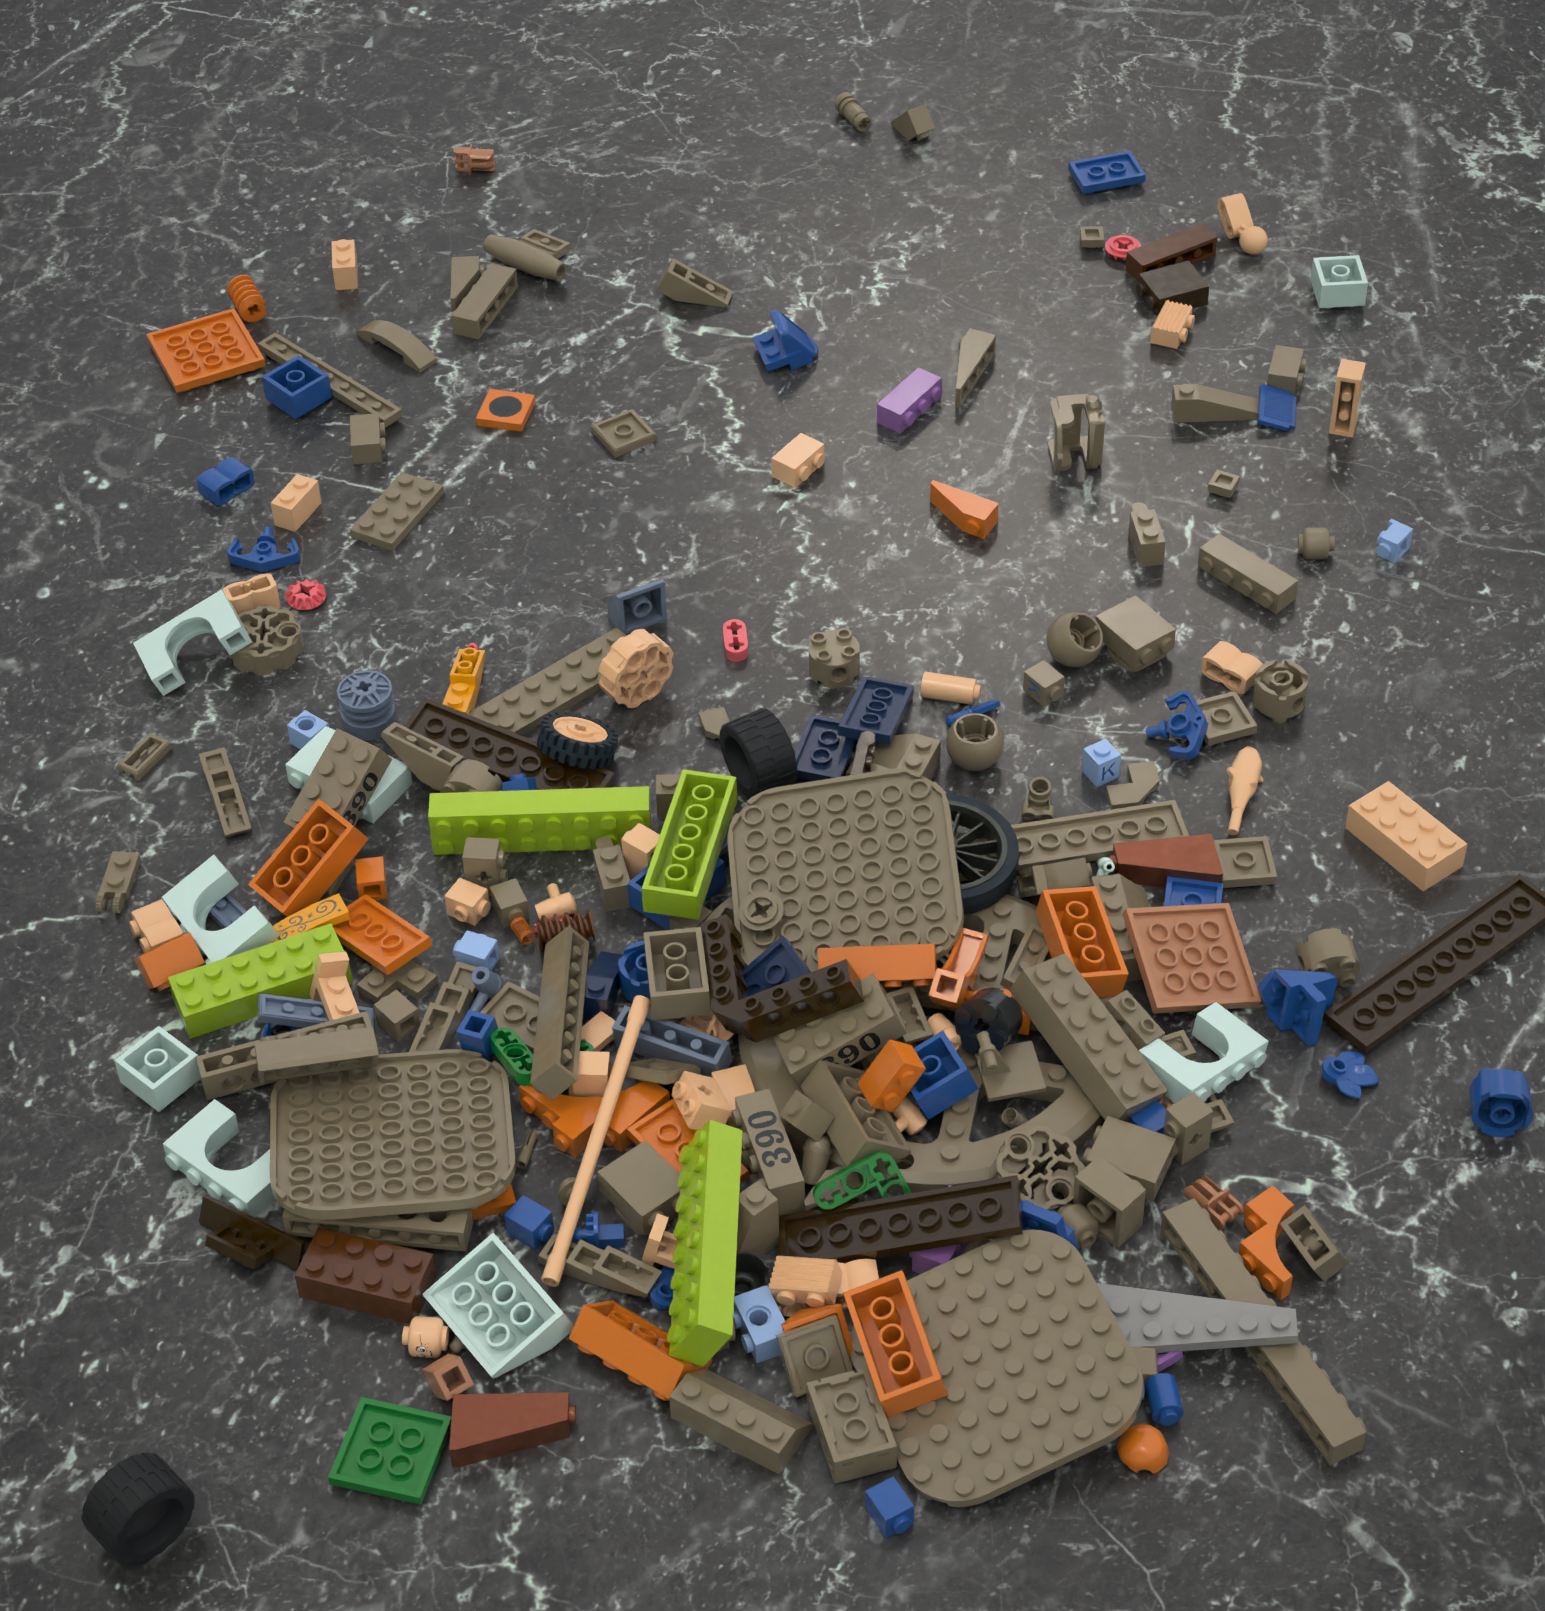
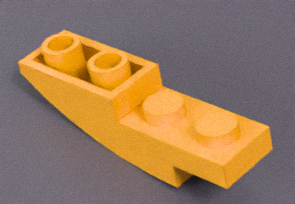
[443,648,485,715]

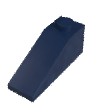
[583,951,623,1020]

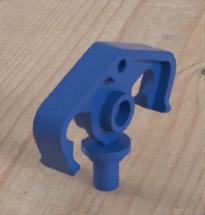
[227,527,300,572]
[1146,691,1208,760]

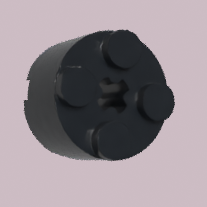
[954,987,1023,1054]

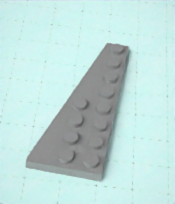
[1097,1283,1299,1353]

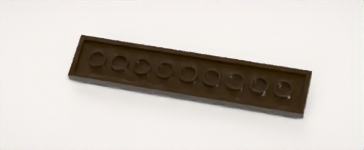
[1323,874,1545,1054]

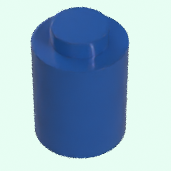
[1144,1373,1184,1426]

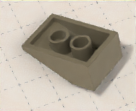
[846,733,941,780]

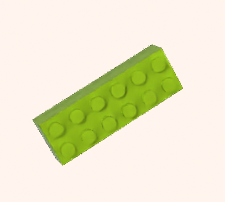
[641,769,737,920]
[168,923,353,1039]

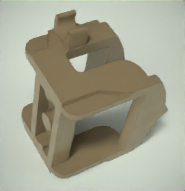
[1048,394,1105,474]

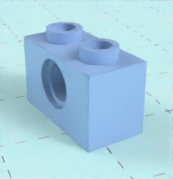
[733,1285,785,1363]

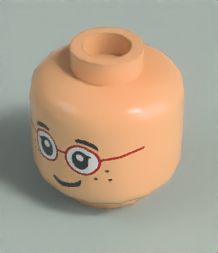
[402,1316,449,1358]

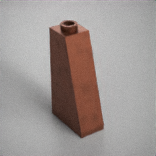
[1108,834,1223,888]
[449,1392,576,1467]

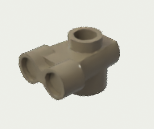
[1021,777,1055,820]

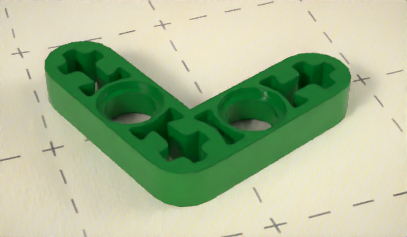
[490,1028,594,1086]
[813,1150,911,1210]

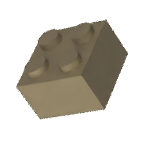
[1073,1156,1146,1248]

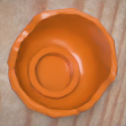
[1117,1424,1170,1474]

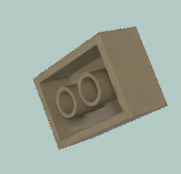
[643,927,711,1020]

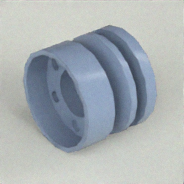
[337,670,397,741]

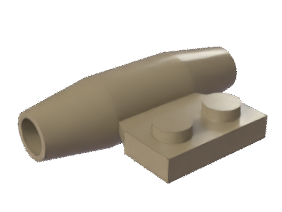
[483,229,570,281]

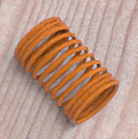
[510,917,536,945]

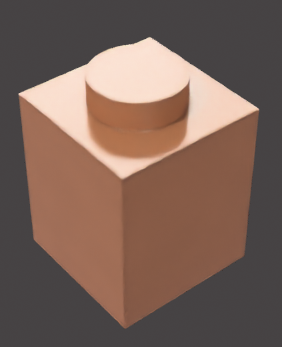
[422,1354,474,1401]

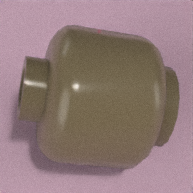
[1298,527,1335,560]
[1057,1203,1099,1248]

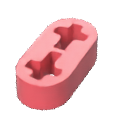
[723,619,748,662]

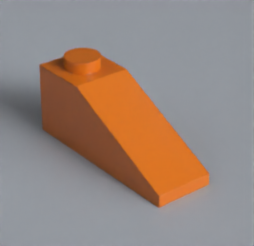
[930,480,999,539]

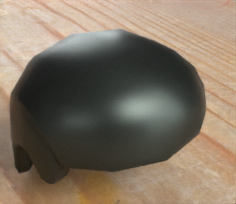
[734,1252,768,1296]

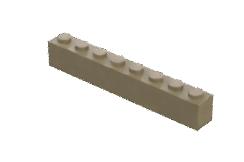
[530,926,589,1100]

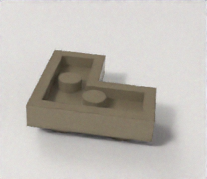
[356,960,438,1003]

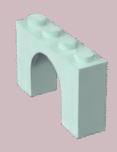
[133,589,252,696]
[285,726,412,823]
[162,855,280,964]
[1139,1002,1268,1103]
[163,1099,275,1217]

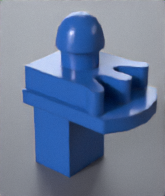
[572,1211,625,1249]

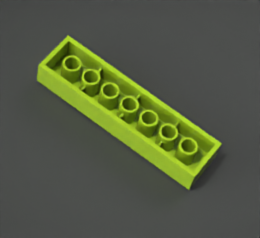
[428,786,652,855]
[667,1119,743,1367]

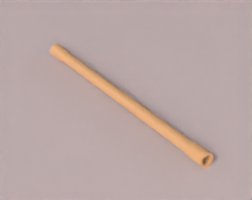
[541,995,651,1287]

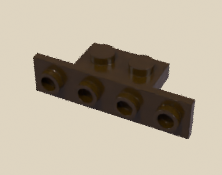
[199,1194,305,1270]

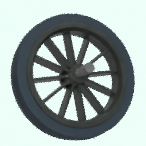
[945,793,1019,915]

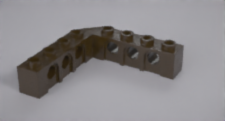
[701,914,864,1043]

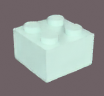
[1311,255,1368,308]
[114,1026,201,1112]

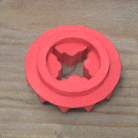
[1105,235,1141,261]
[285,579,326,610]

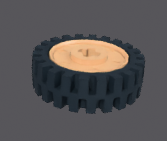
[537,712,619,769]

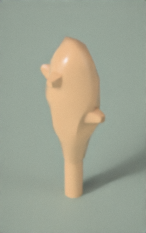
[1227,746,1263,836]

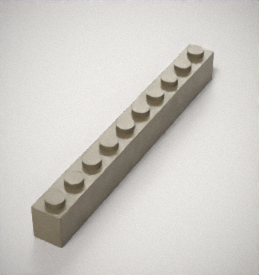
[1161,1198,1367,1465]

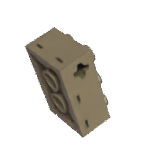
[806,1367,897,1484]

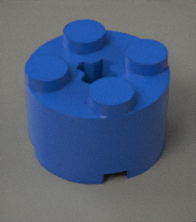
[618,941,650,1002]
[1469,1068,1533,1137]

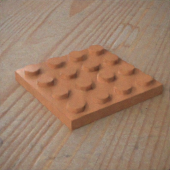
[1122,903,1261,1014]

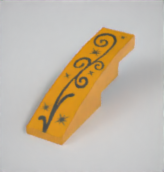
[272,893,350,943]

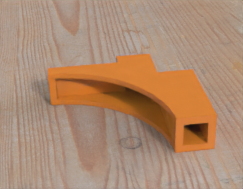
[519,1080,670,1158]

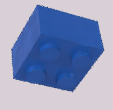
[262,355,332,419]
[910,1030,979,1120]

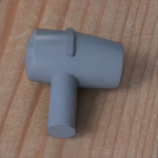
[469,966,504,1013]

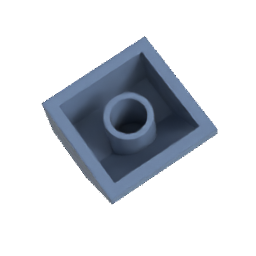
[607,579,667,635]

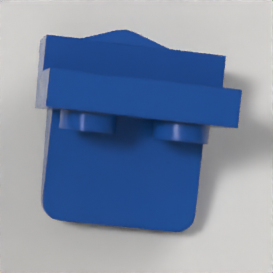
[753,310,818,372]
[1257,969,1337,1046]

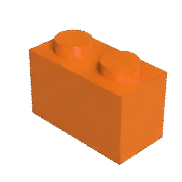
[134,932,205,991]
[857,1039,926,1112]

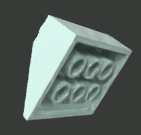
[422,1233,574,1379]

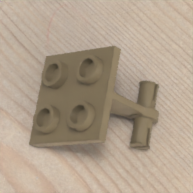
[974,1031,1047,1102]

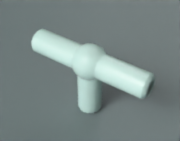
[1096,857,1115,876]

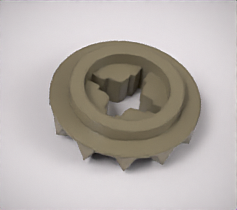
[739,891,785,934]

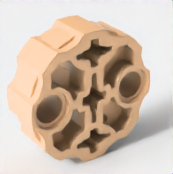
[598,629,674,708]

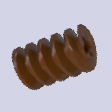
[536,910,595,951]

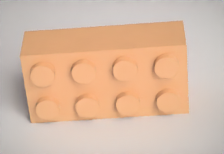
[1345,781,1467,891]

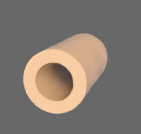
[920,671,981,705]

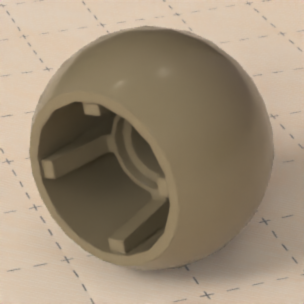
[1046,611,1103,668]
[946,713,1004,771]

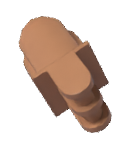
[453,144,495,175]
[1183,1174,1245,1229]

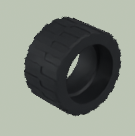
[719,708,798,798]
[81,1452,195,1566]

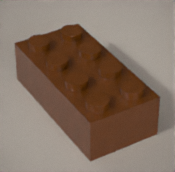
[295,1227,437,1324]

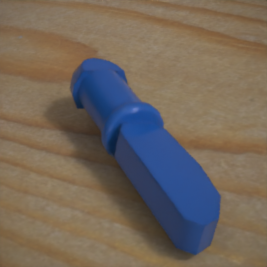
[945,700,1000,727]

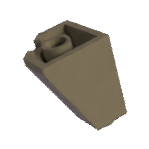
[737,1181,779,1257]

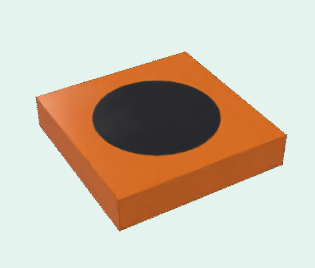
[476,389,536,432]

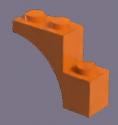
[928,928,989,1010]
[1239,1186,1294,1300]

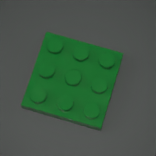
[328,1397,452,1505]

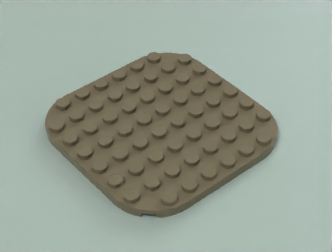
[728,769,964,972]
[270,1049,516,1222]
[850,1230,1145,1507]

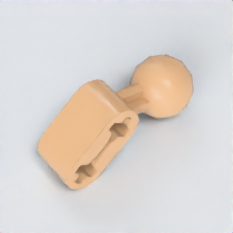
[1217,193,1268,255]

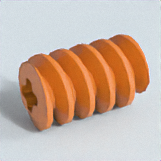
[227,275,267,323]

